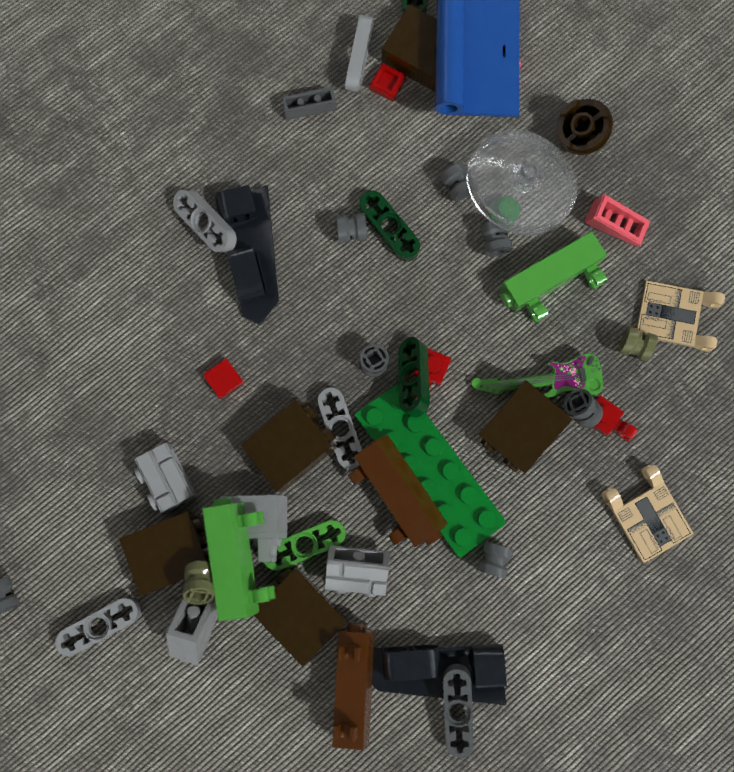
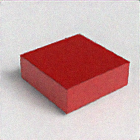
[369,63,406,102]
[203,358,244,399]

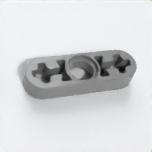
[345,14,374,93]
[173,190,237,252]
[318,388,362,470]
[55,597,141,656]

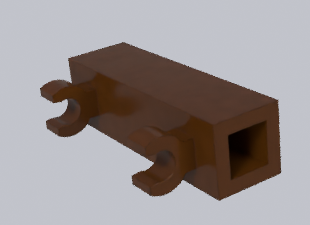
[348,434,448,547]
[332,623,375,750]

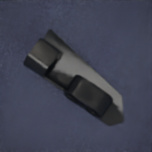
[214,185,279,325]
[372,644,507,705]

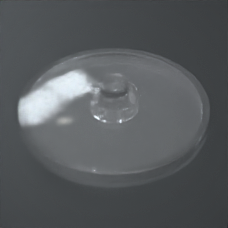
[467,129,577,235]

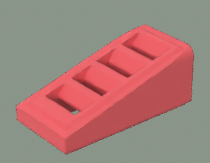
[584,194,650,247]

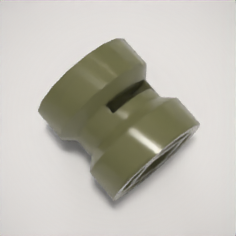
[618,326,658,362]
[183,561,215,605]

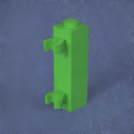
[500,232,608,323]
[203,497,276,622]

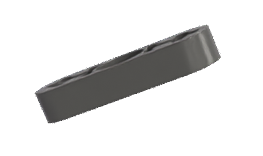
[443,664,474,758]

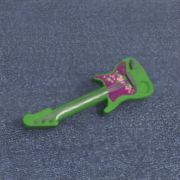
[471,354,603,398]

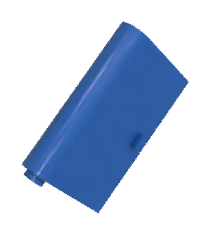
[435,0,520,117]

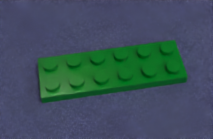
[354,383,507,558]

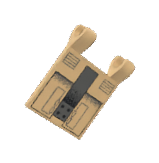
[637,280,725,352]
[601,465,694,563]

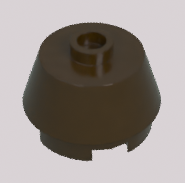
[556,99,613,155]

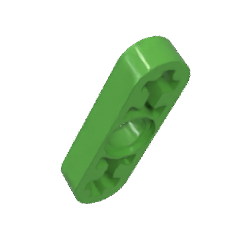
[264,520,346,571]

